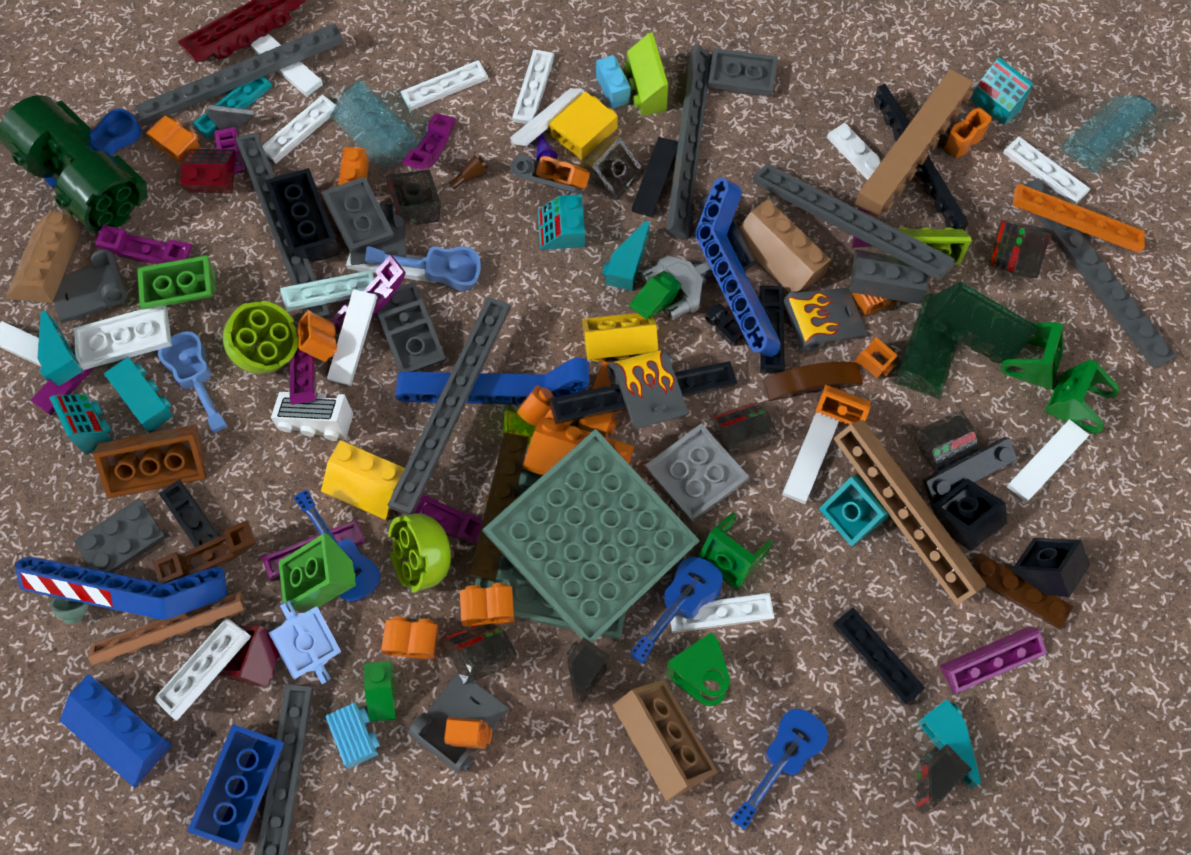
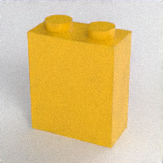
[549,91,618,160]

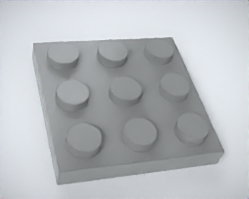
[644,423,749,524]

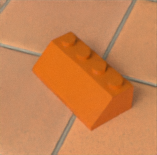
[522,416,634,475]

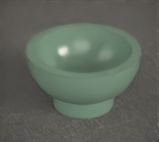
[50,597,89,624]

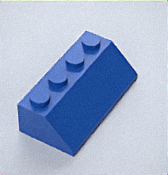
[60,674,173,788]
[187,724,284,850]

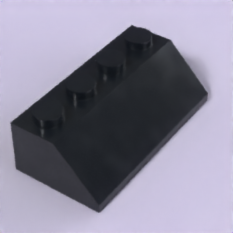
[265,168,339,261]

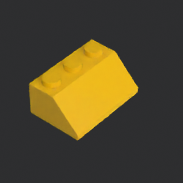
[582,313,658,362]
[321,440,405,521]

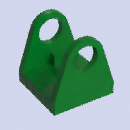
[1000,322,1064,390]
[1044,359,1120,433]
[698,512,774,590]
[666,632,730,707]

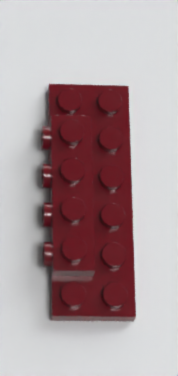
[178,0,306,63]

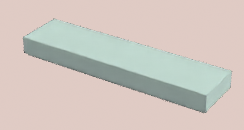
[280,270,374,312]

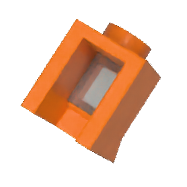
[854,337,898,378]

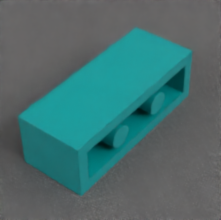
[104,357,173,433]

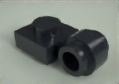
[705,303,744,346]

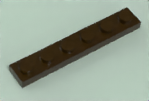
[470,432,529,582]

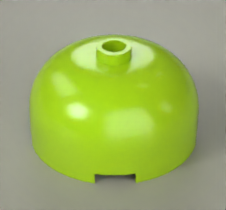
[223,301,299,374]
[388,513,451,593]

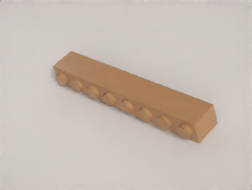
[854,69,974,219]
[833,420,986,606]

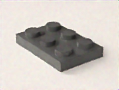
[708,48,778,97]
[322,177,394,253]
[74,498,167,573]

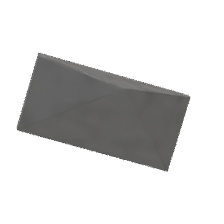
[206,105,254,131]

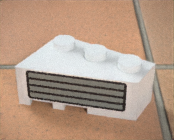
[271,392,353,441]

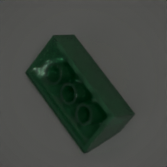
[924,281,1038,364]
[893,292,966,399]

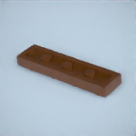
[973,553,1074,630]

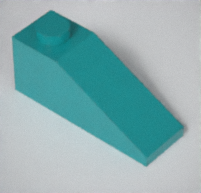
[602,221,650,291]
[37,310,83,386]
[917,699,981,789]

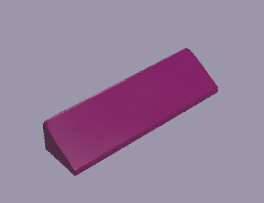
[940,626,1047,694]

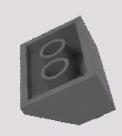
[849,250,928,304]

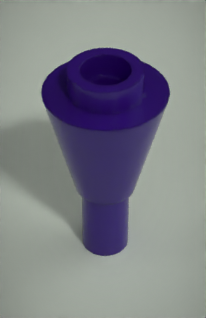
[535,133,558,161]

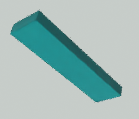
[192,77,272,139]

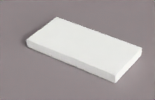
[73,306,172,370]
[154,618,251,721]

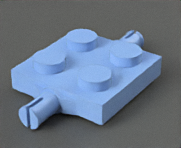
[268,600,341,684]

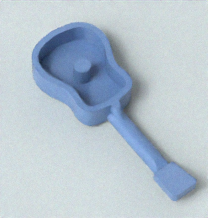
[365,246,481,291]
[158,331,227,433]

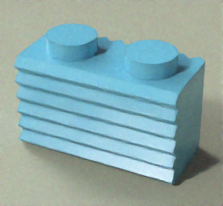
[596,55,631,109]
[325,703,380,769]

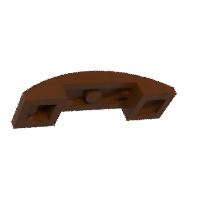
[764,361,863,401]
[152,520,257,584]

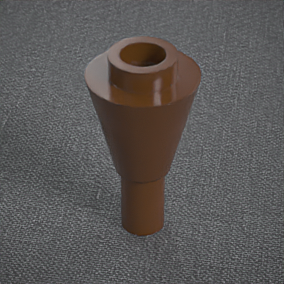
[449,155,488,189]

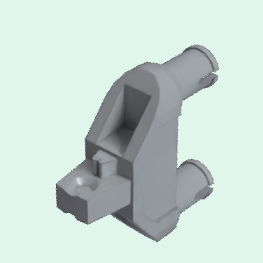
[641,256,713,321]

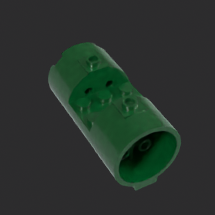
[0,95,148,233]

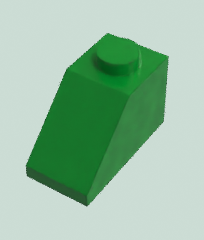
[629,271,682,320]
[364,661,396,722]

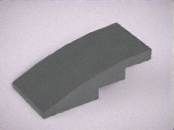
[377,281,446,373]

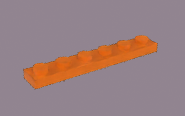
[1013,184,1145,253]

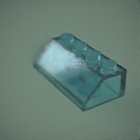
[330,79,418,172]
[1059,95,1159,174]

